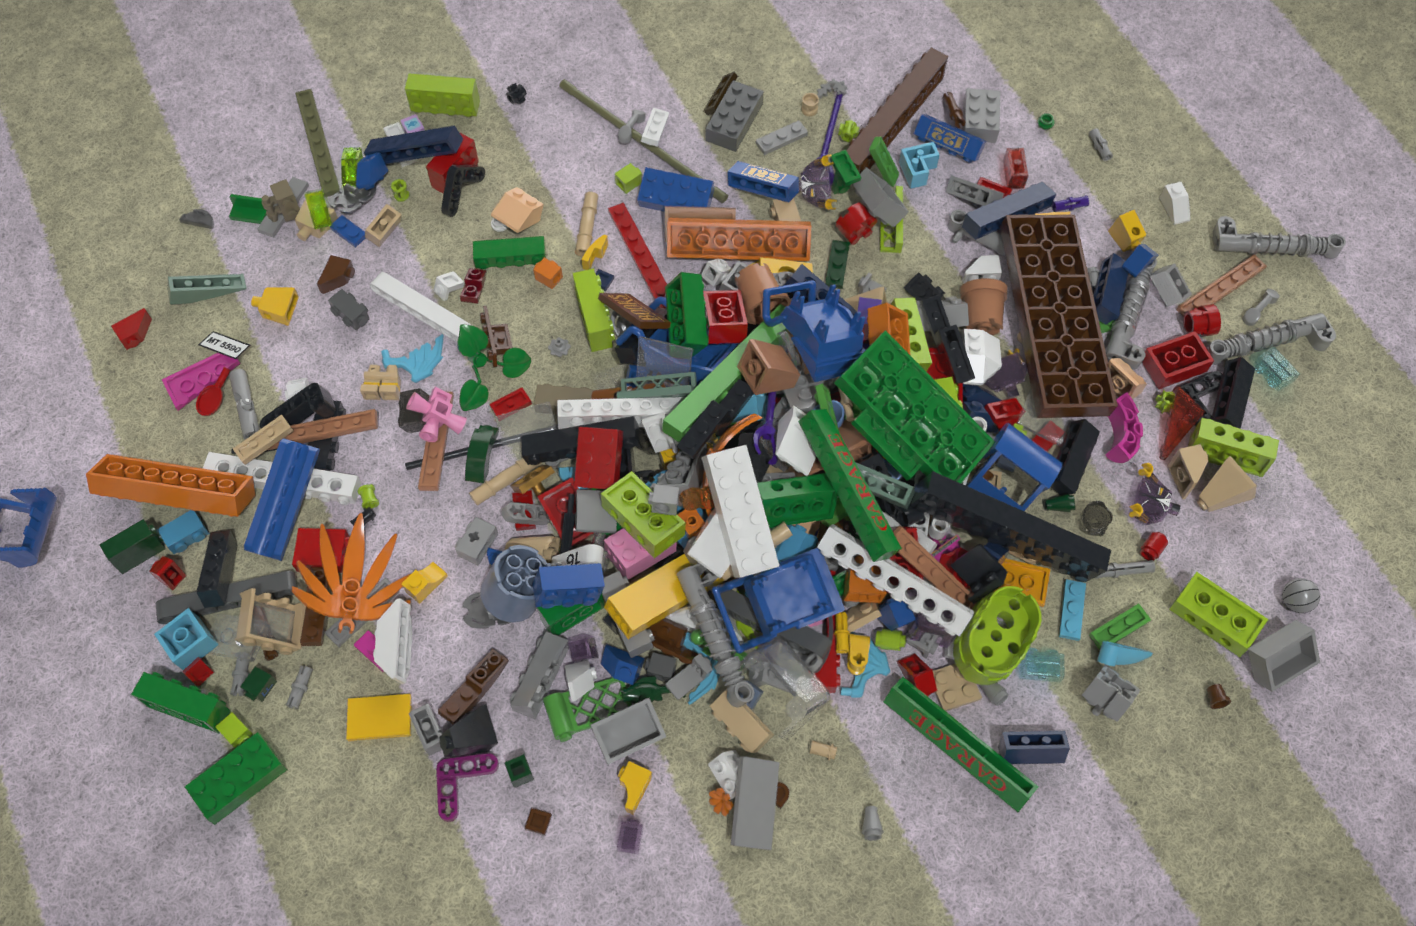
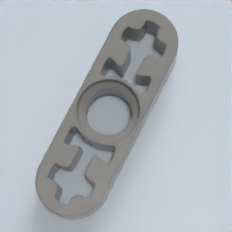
[501,502,550,525]

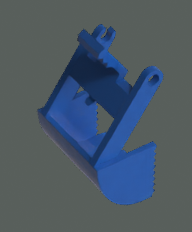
[966,423,1062,511]
[0,488,57,568]

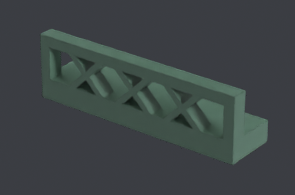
[617,372,697,399]

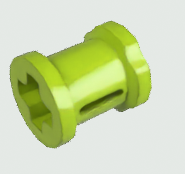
[391,179,409,202]
[357,484,379,509]

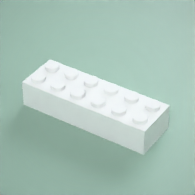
[701,445,779,578]

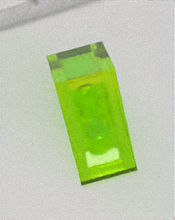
[341,147,363,186]
[304,188,332,229]

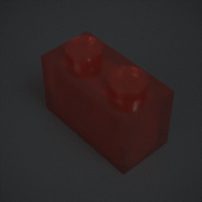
[1003,148,1029,189]

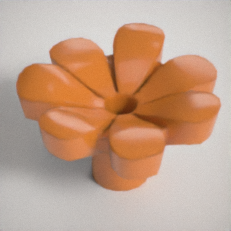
[709,788,734,816]

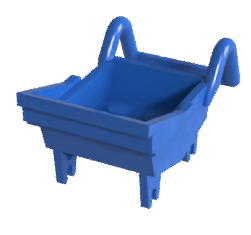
[762,280,865,382]
[616,297,740,386]
[712,548,845,654]

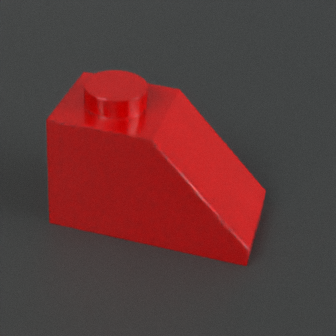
[111,308,152,350]
[149,556,187,591]
[897,653,938,696]

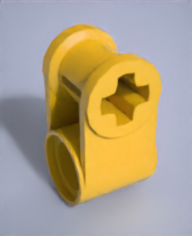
[847,634,870,675]

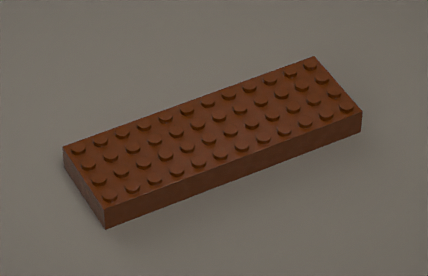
[1000,215,1118,418]

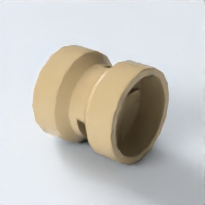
[801,93,819,116]

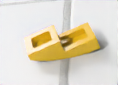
[581,234,608,270]

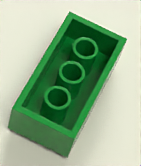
[665,272,709,359]
[131,672,231,734]
[184,732,287,825]

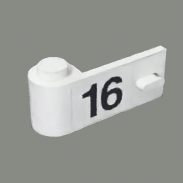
[551,544,604,566]

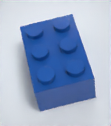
[533,563,605,609]

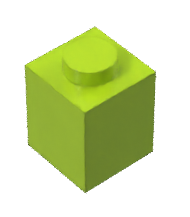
[614,163,642,194]
[216,712,254,748]

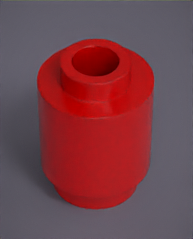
[1140,532,1168,561]

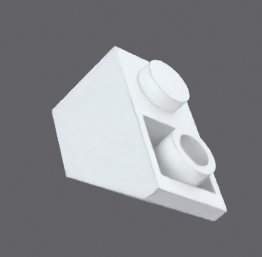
[963,255,1002,284]

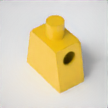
[1108,210,1146,252]
[251,287,299,326]

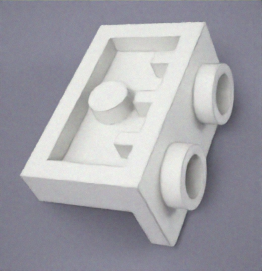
[642,412,679,453]
[708,750,739,800]

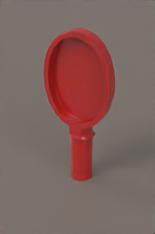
[196,367,231,416]

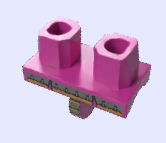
[930,535,960,562]

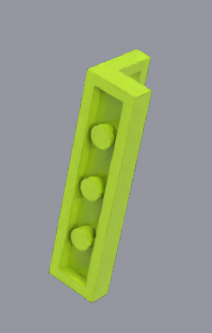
[880,186,903,253]

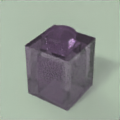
[568,638,599,663]
[617,819,644,855]

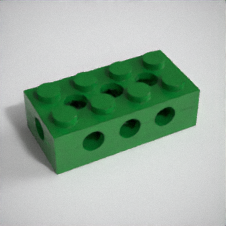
[757,473,838,528]

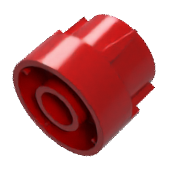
[1183,304,1221,337]

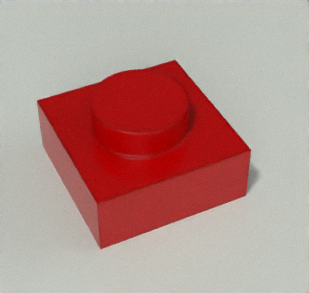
[182,657,214,687]

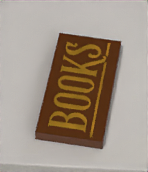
[598,293,671,329]

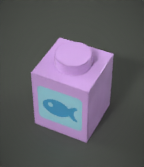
[400,114,425,134]

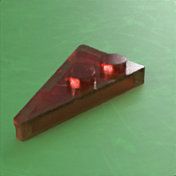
[1159,387,1205,460]

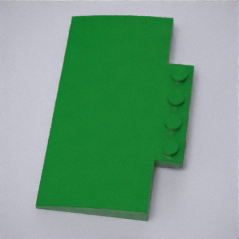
[834,330,995,483]

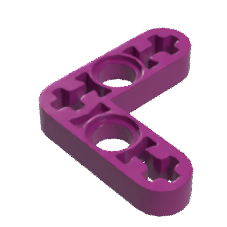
[436,753,499,822]

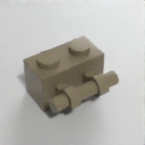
[262,179,300,222]

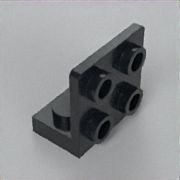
[951,544,1008,604]

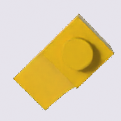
[401,562,448,604]
[618,761,653,815]

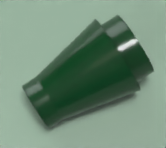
[1046,494,1075,513]

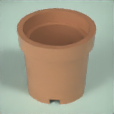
[735,263,791,325]
[960,278,1008,335]

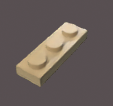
[233,415,293,465]

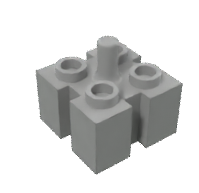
[1082,664,1140,722]

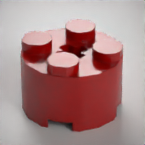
[835,202,878,245]

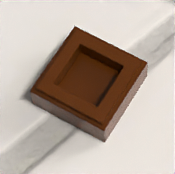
[524,808,552,836]

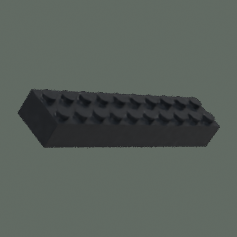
[910,471,1111,582]

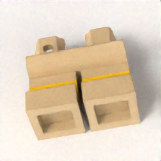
[360,364,401,400]

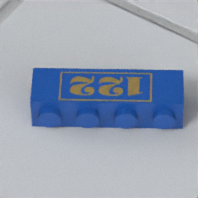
[913,114,987,163]
[727,161,799,203]

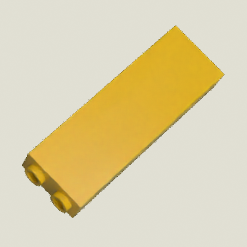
[604,554,724,639]

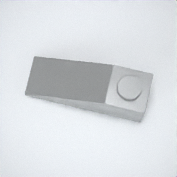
[945,175,1004,206]

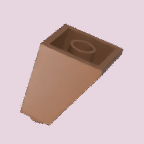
[737,339,800,395]
[839,419,872,461]

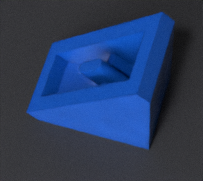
[1121,244,1159,278]

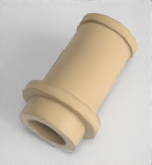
[810,740,837,761]

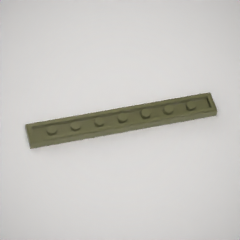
[295,89,340,198]

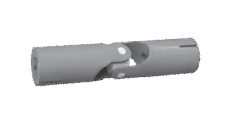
[229,369,260,440]

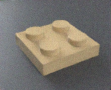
[933,664,982,711]

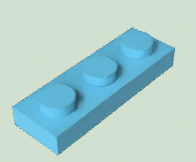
[1059,579,1086,641]

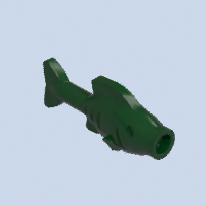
[621,677,686,704]

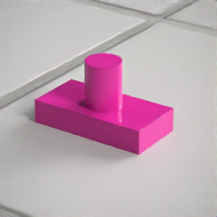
[353,630,384,672]

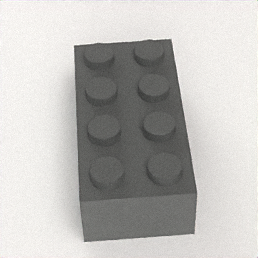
[705,80,764,152]

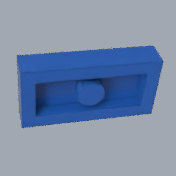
[330,215,366,248]

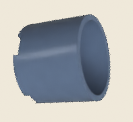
[480,545,551,622]

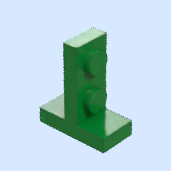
[829,150,861,195]

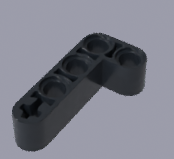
[259,383,336,429]

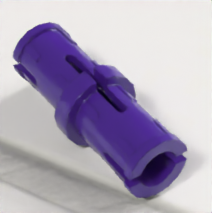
[1052,195,1089,212]

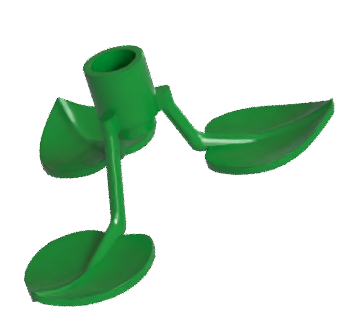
[457,324,531,411]

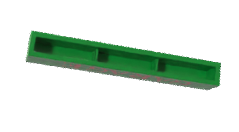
[798,409,902,562]
[883,677,1039,812]

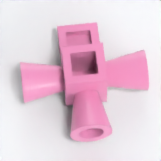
[406,387,467,442]

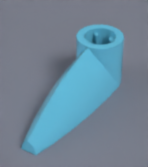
[1097,641,1153,666]

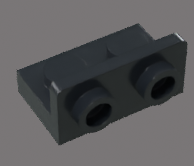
[903,272,946,301]

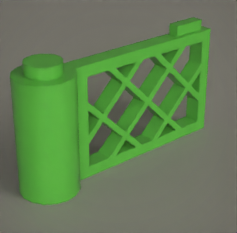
[543,678,632,742]

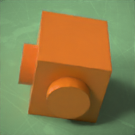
[533,257,563,289]
[677,505,705,539]

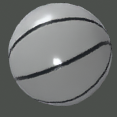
[1282,578,1321,613]

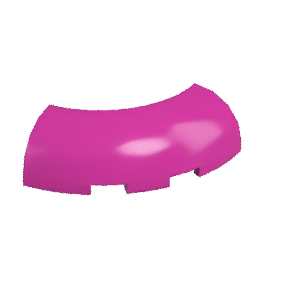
[1105,392,1143,463]

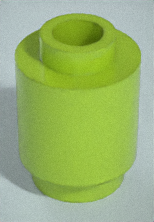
[875,629,906,651]

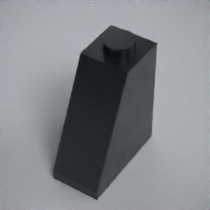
[439,705,498,757]

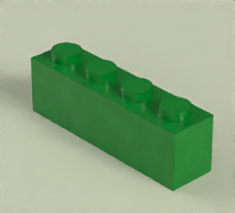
[473,236,546,269]

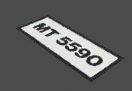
[198,331,250,359]

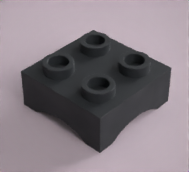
[738,433,771,483]

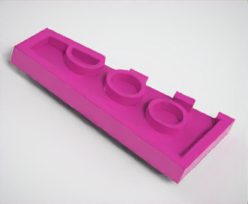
[162,353,240,411]

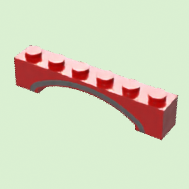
[810,571,841,693]

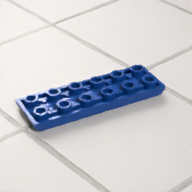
[244,438,320,561]

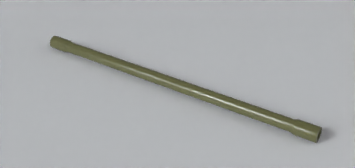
[559,79,728,203]

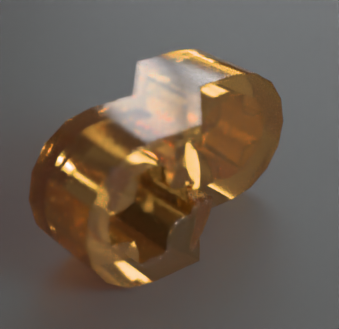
[679,486,715,511]

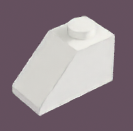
[1159,182,1190,225]
[565,660,597,701]

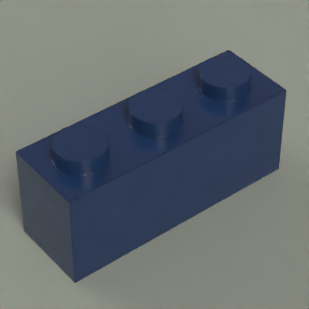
[998,731,1070,764]

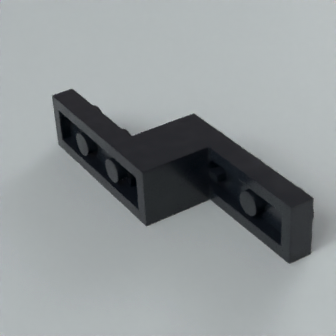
[920,295,976,385]
[677,379,754,460]

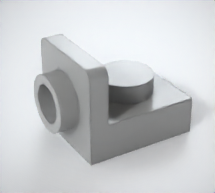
[858,273,887,294]

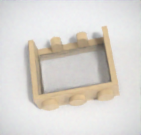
[235,588,306,655]

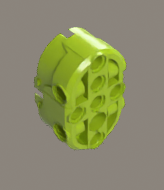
[953,586,1042,685]

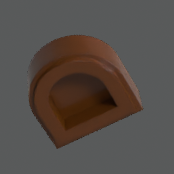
[776,782,790,809]

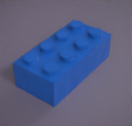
[637,167,715,212]

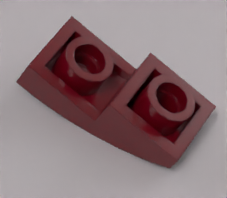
[460,268,487,304]

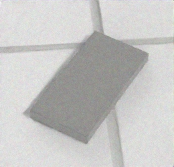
[731,756,779,850]

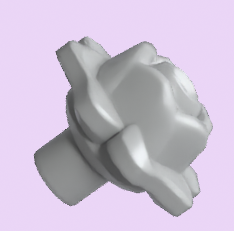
[548,337,571,357]

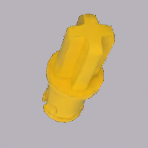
[834,612,850,654]

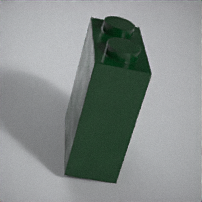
[99,519,165,575]

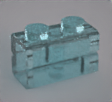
[1253,347,1300,392]
[1019,648,1065,682]

